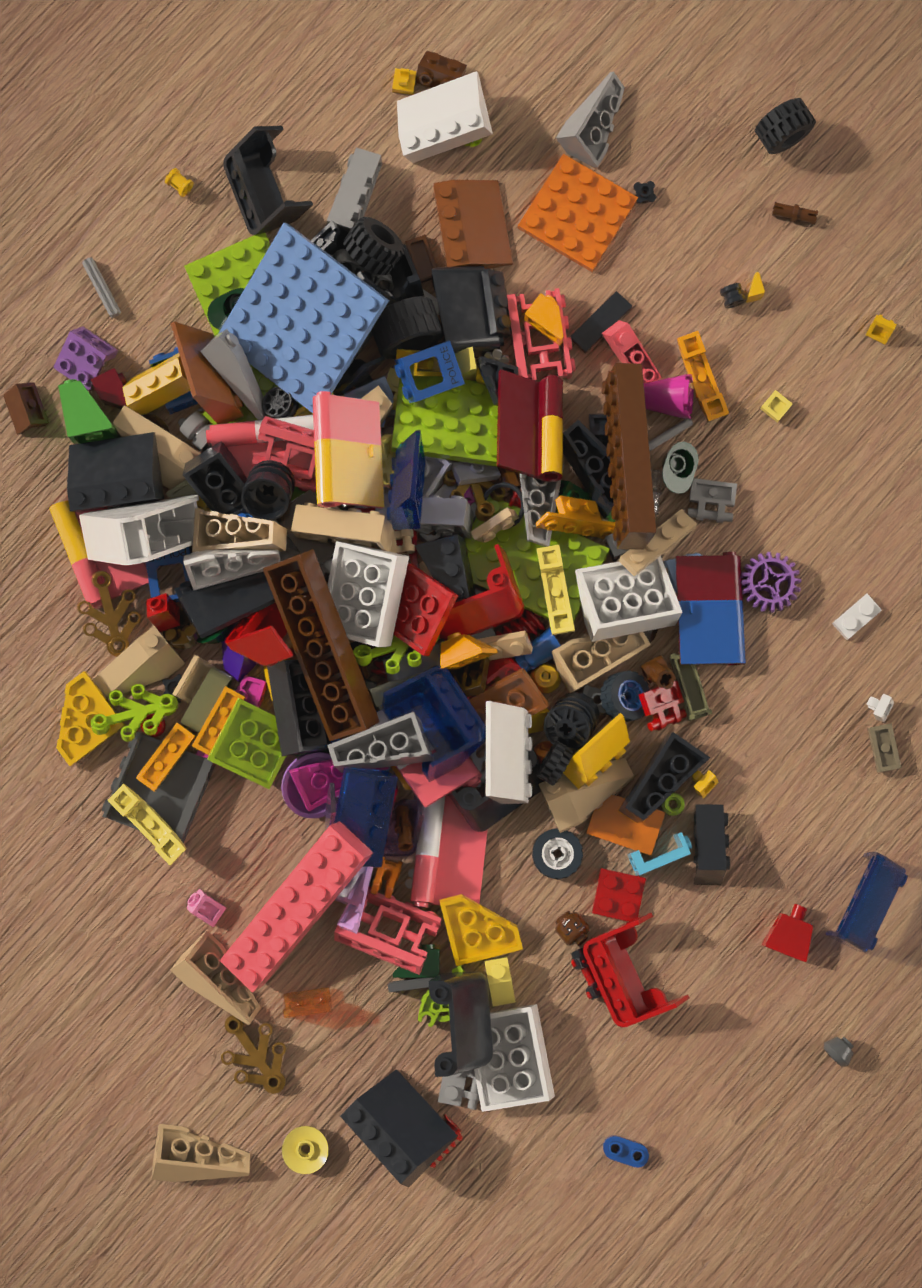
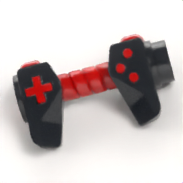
[570,947,602,1000]

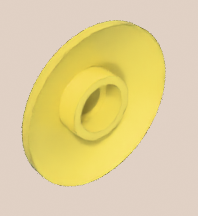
[282,1126,329,1174]

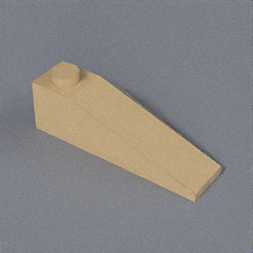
[112,405,201,490]
[93,626,186,700]

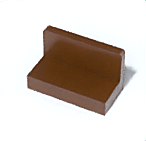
[3,382,49,435]

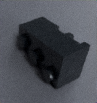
[415,535,476,603]
[694,804,730,885]

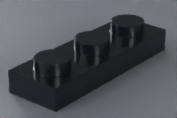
[481,268,512,338]

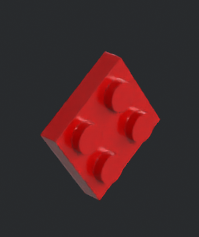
[592,868,646,921]

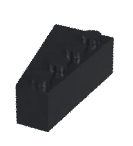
[563,420,614,520]
[618,732,710,823]

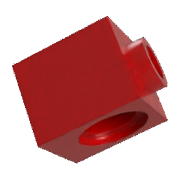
[147,593,180,632]

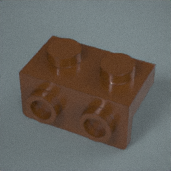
[416,51,467,88]

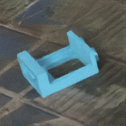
[627,832,692,876]

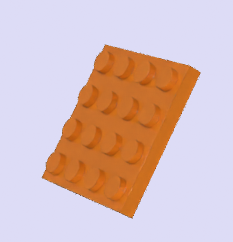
[518,154,638,272]

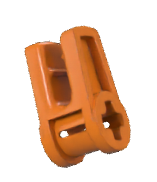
[371,856,403,899]

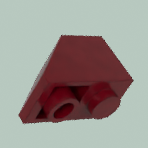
[90,368,129,410]

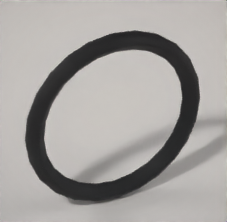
[483,483,524,529]

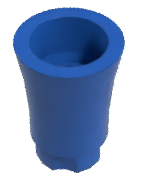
[514,627,561,672]

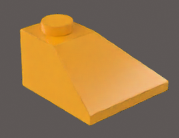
[440,632,498,669]

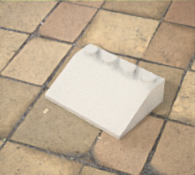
[397,71,493,163]
[328,541,409,647]
[575,556,683,642]
[486,701,532,804]
[474,1004,555,1112]

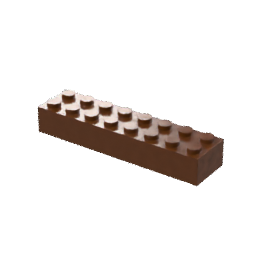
[602,363,656,550]
[263,549,380,741]

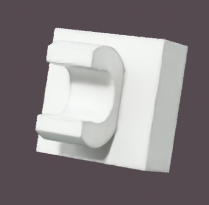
[867,694,894,723]

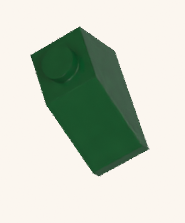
[393,944,440,978]

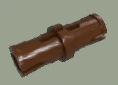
[772,202,818,225]
[394,805,413,851]

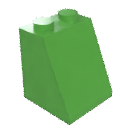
[58,379,120,444]

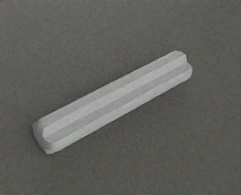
[82,257,121,318]

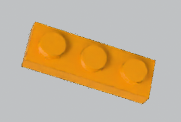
[192,686,246,755]
[136,723,196,792]

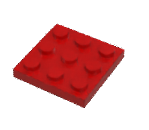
[393,563,458,656]

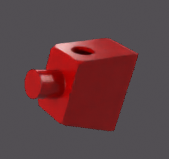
[761,904,813,962]

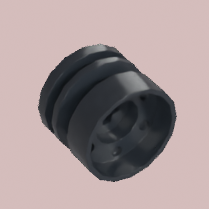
[241,460,296,521]
[543,692,600,750]

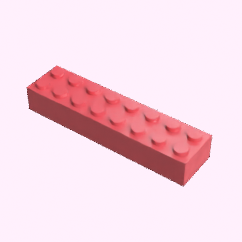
[220,821,374,993]

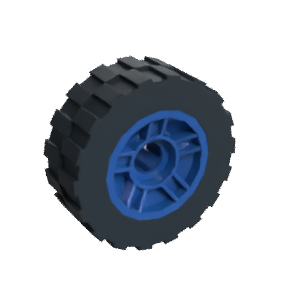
[600,671,651,722]

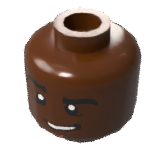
[555,911,590,946]

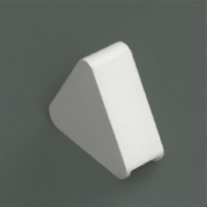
[79,495,199,565]

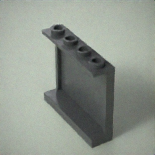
[102,731,216,843]

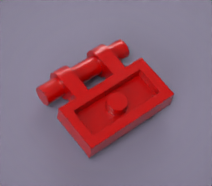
[638,680,687,731]

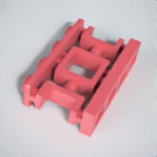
[506,288,576,381]
[250,416,316,492]
[334,886,442,975]

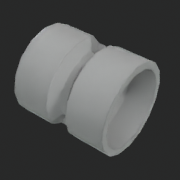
[180,411,213,453]

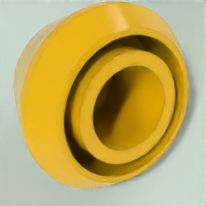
[530,662,561,693]

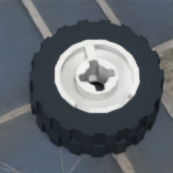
[532,828,583,879]

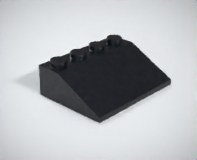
[67,432,164,512]
[174,571,276,639]
[340,1069,458,1187]

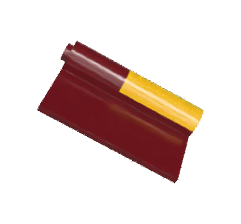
[497,370,563,482]

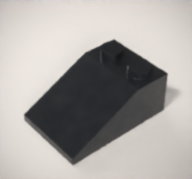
[183,441,247,515]

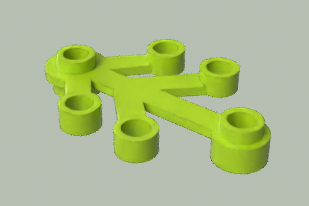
[353,635,440,674]
[91,684,178,742]

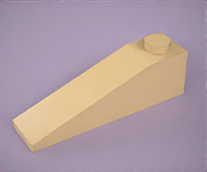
[552,632,651,693]
[539,758,635,833]
[170,930,261,1025]
[151,1124,250,1182]

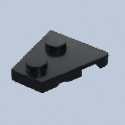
[476,356,518,406]

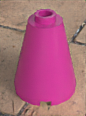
[644,374,694,419]

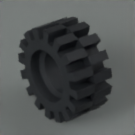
[536,740,574,786]

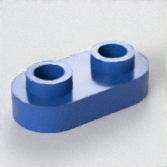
[603,1135,649,1168]

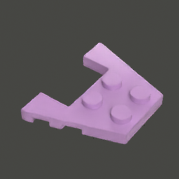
[335,862,373,934]

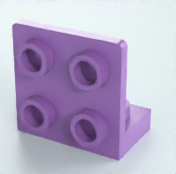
[54,326,119,391]

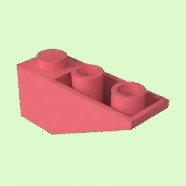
[602,320,662,384]

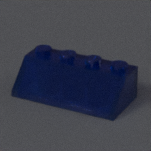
[387,430,426,530]
[334,767,398,867]

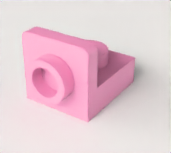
[187,889,226,927]

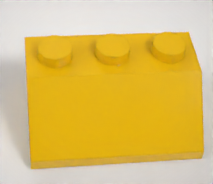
[122,353,191,415]
[563,713,630,790]

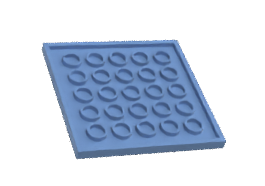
[218,223,389,413]

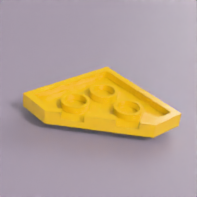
[56,671,126,766]
[439,894,523,966]

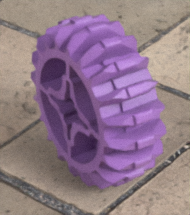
[741,552,801,613]

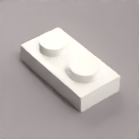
[832,594,882,640]

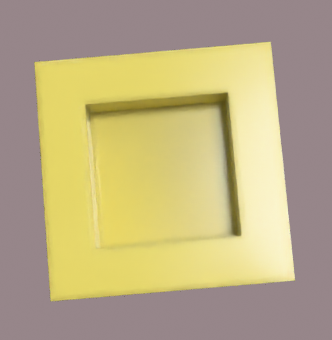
[760,390,792,423]

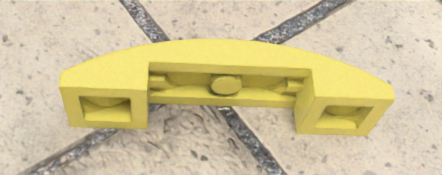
[537,545,575,635]
[108,784,187,865]

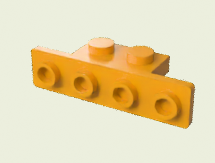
[536,495,615,539]

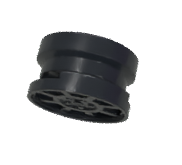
[262,387,299,419]

